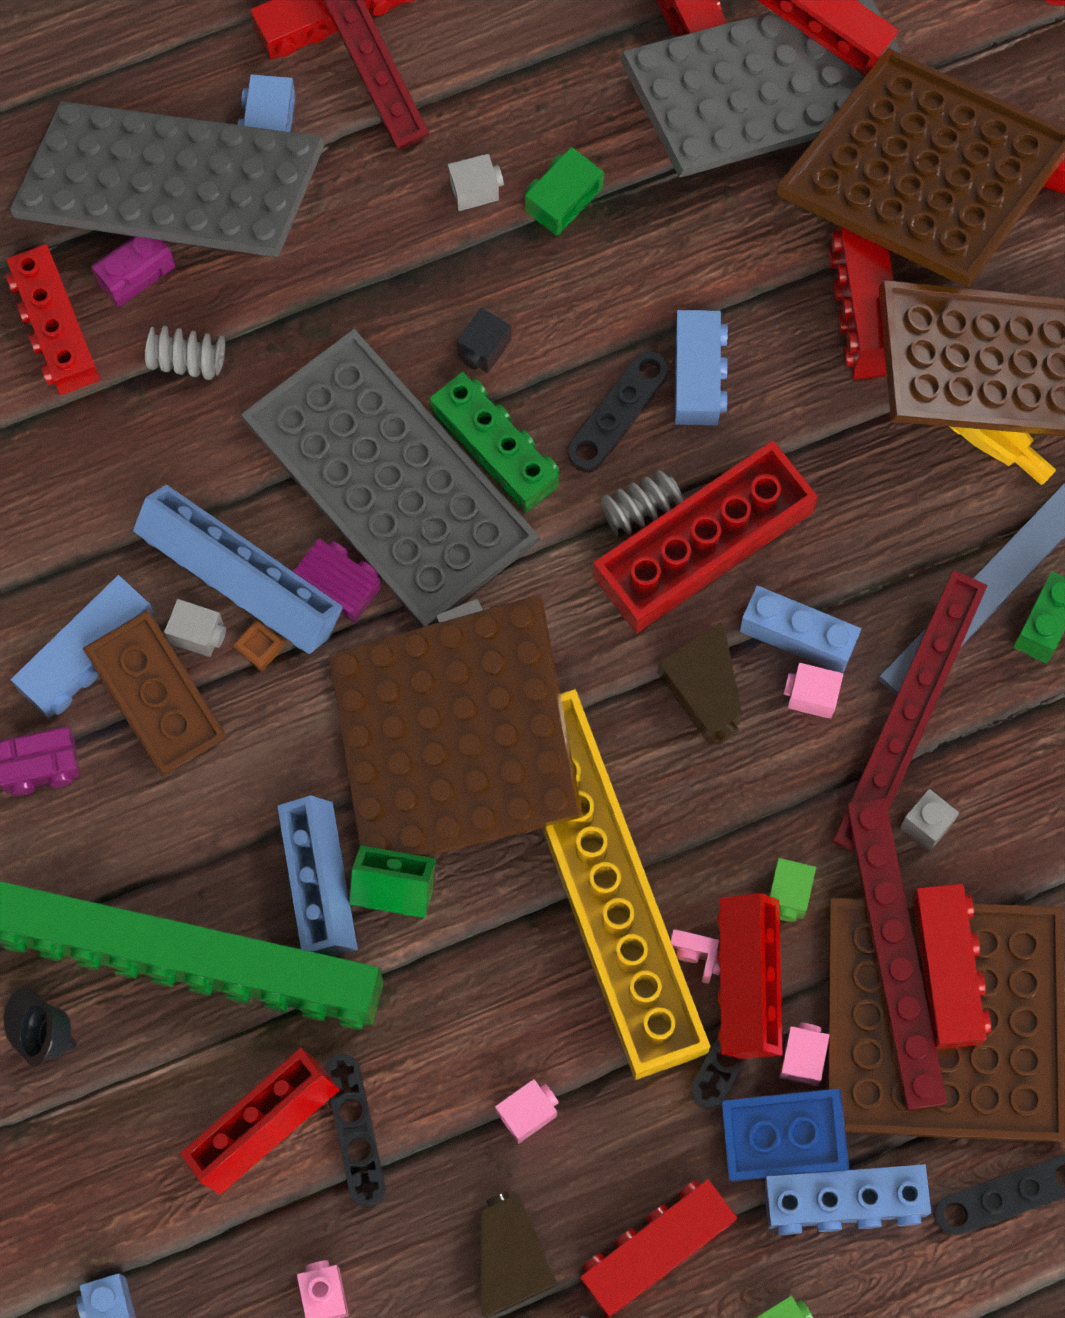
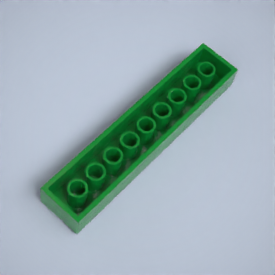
[0,881,384,1030]

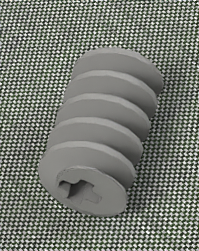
[145,326,225,380]
[601,470,683,537]

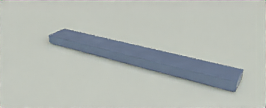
[878,483,1065,696]

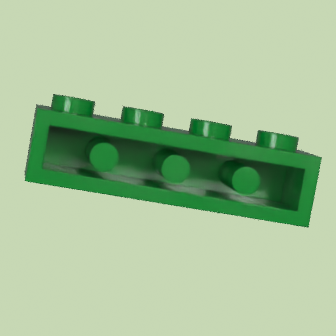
[429,372,559,514]

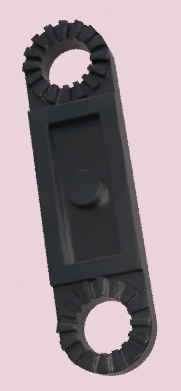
[569,352,668,472]
[934,1155,1065,1236]

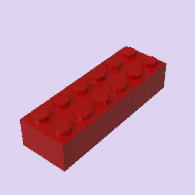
[593,440,818,634]

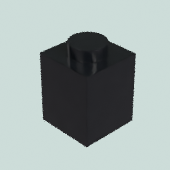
[457,308,512,373]

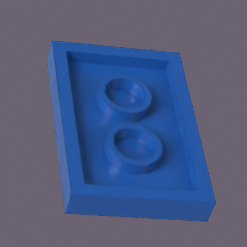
[722,1088,850,1182]

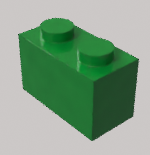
[524,147,604,236]
[1013,571,1065,664]
[350,845,436,918]

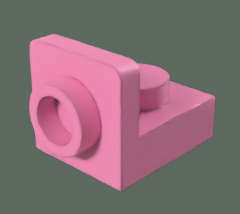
[671,929,720,984]

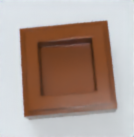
[232,618,286,672]

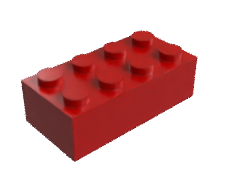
[827,225,894,379]

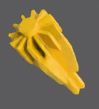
[949,426,1056,486]

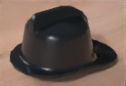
[4,988,77,1067]

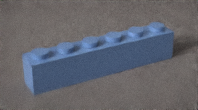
[133,485,343,654]

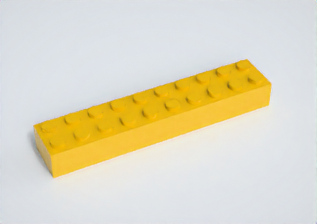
[542,689,710,1080]

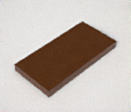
[83,610,227,777]

